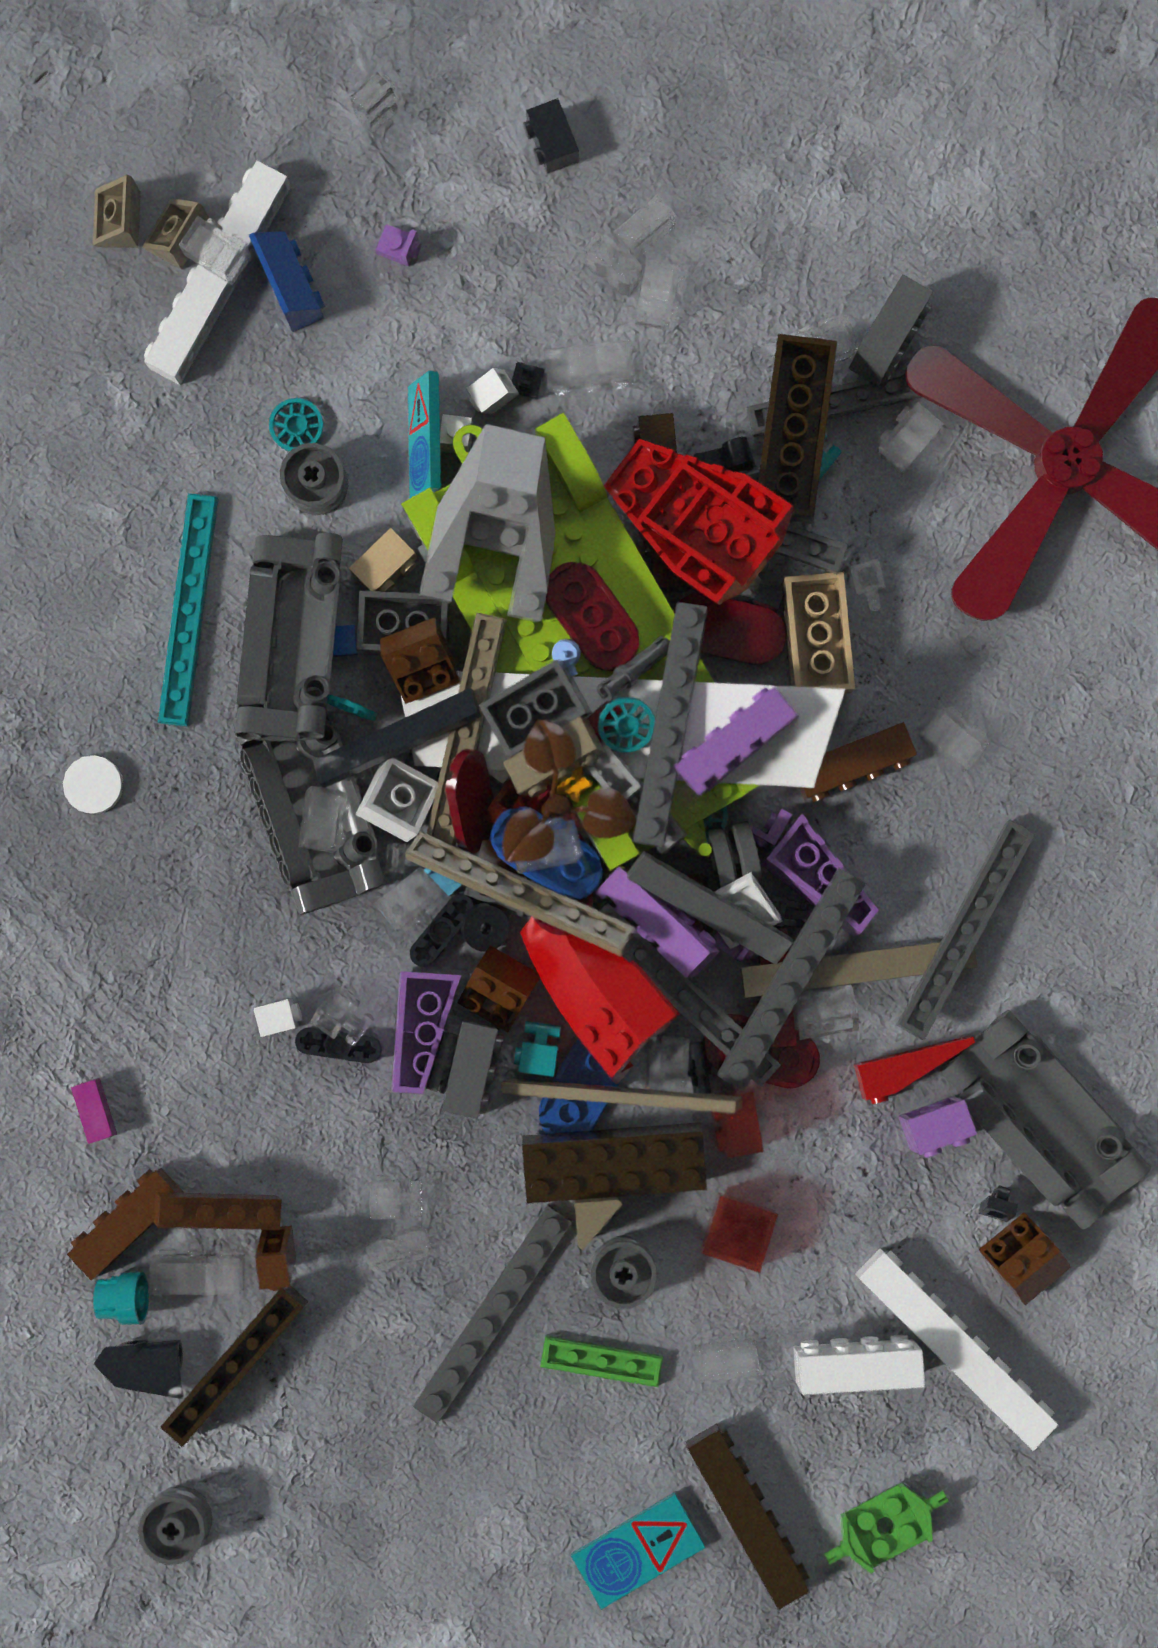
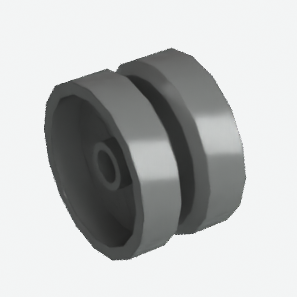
[279,443,349,515]
[706,821,762,889]
[591,1237,657,1309]
[138,1486,213,1565]

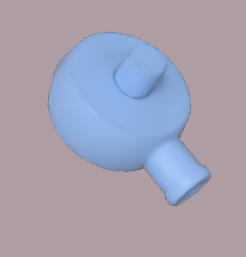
[552,639,580,676]

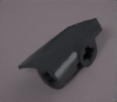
[694,436,759,482]
[93,1340,184,1399]

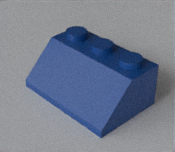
[249,231,325,332]

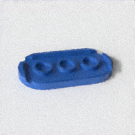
[491,807,603,901]
[539,1039,621,1134]

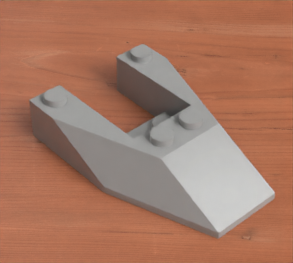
[419,424,556,622]

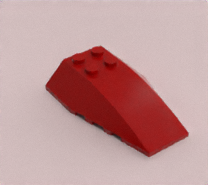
[604,439,794,605]
[520,916,679,1085]

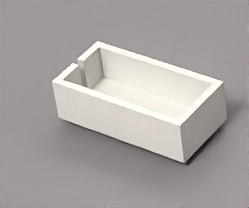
[793,1335,925,1395]

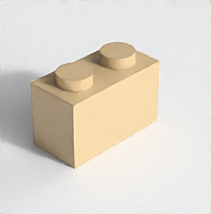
[349,528,418,592]

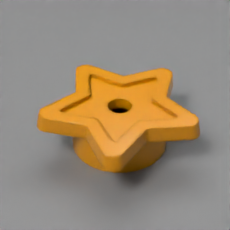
[557,766,593,803]

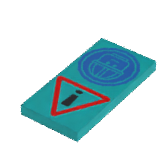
[408,371,441,499]
[571,1492,706,1610]

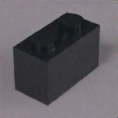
[523,98,579,174]

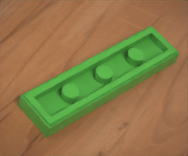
[540,1335,663,1387]

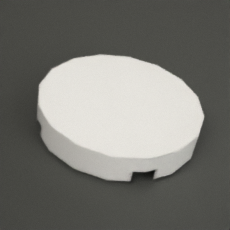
[63,755,123,814]

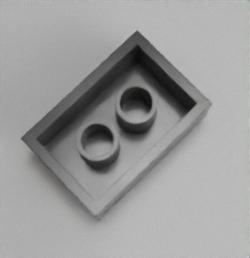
[848,274,933,386]
[357,591,450,656]
[479,659,592,758]
[442,1020,504,1119]

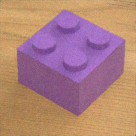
[898,1096,977,1157]

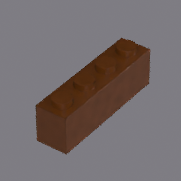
[799,722,917,802]
[67,1168,184,1281]
[154,1192,282,1230]

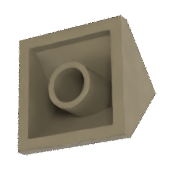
[93,175,141,248]
[142,198,210,270]
[575,1197,622,1251]

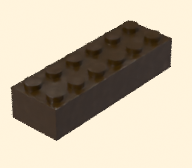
[758,334,837,524]
[522,1122,707,1204]

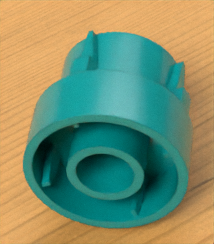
[93,1272,149,1325]

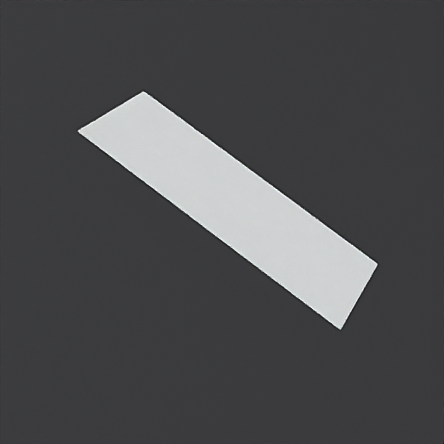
[401,671,845,788]

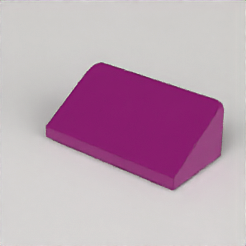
[71,1078,117,1144]

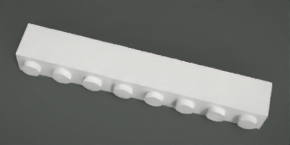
[144,160,291,385]
[855,1248,1058,1451]

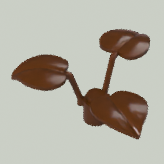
[503,720,637,862]

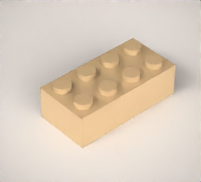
[781,572,855,694]

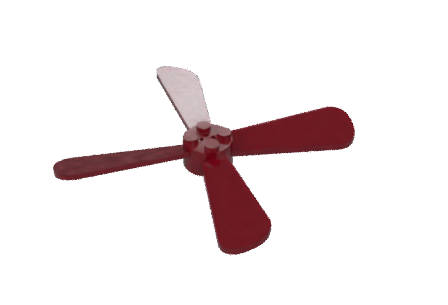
[906,297,1158,621]

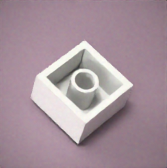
[355,757,438,842]

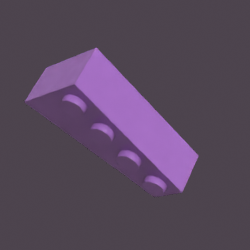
[674,687,799,795]
[761,814,879,938]
[595,866,720,978]
[392,971,461,1094]

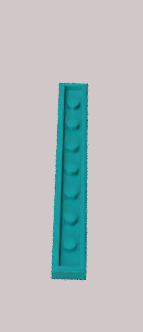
[158,493,219,727]

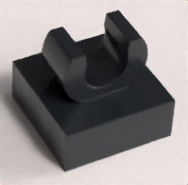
[512,362,545,399]
[979,1185,1018,1222]

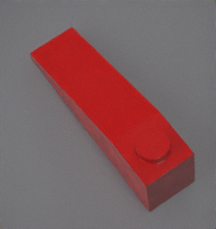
[854,1036,975,1104]

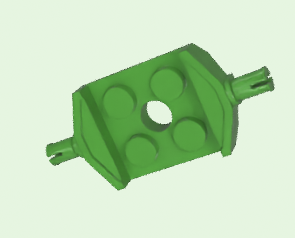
[824,1482,949,1573]

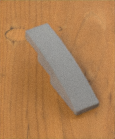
[586,741,688,854]

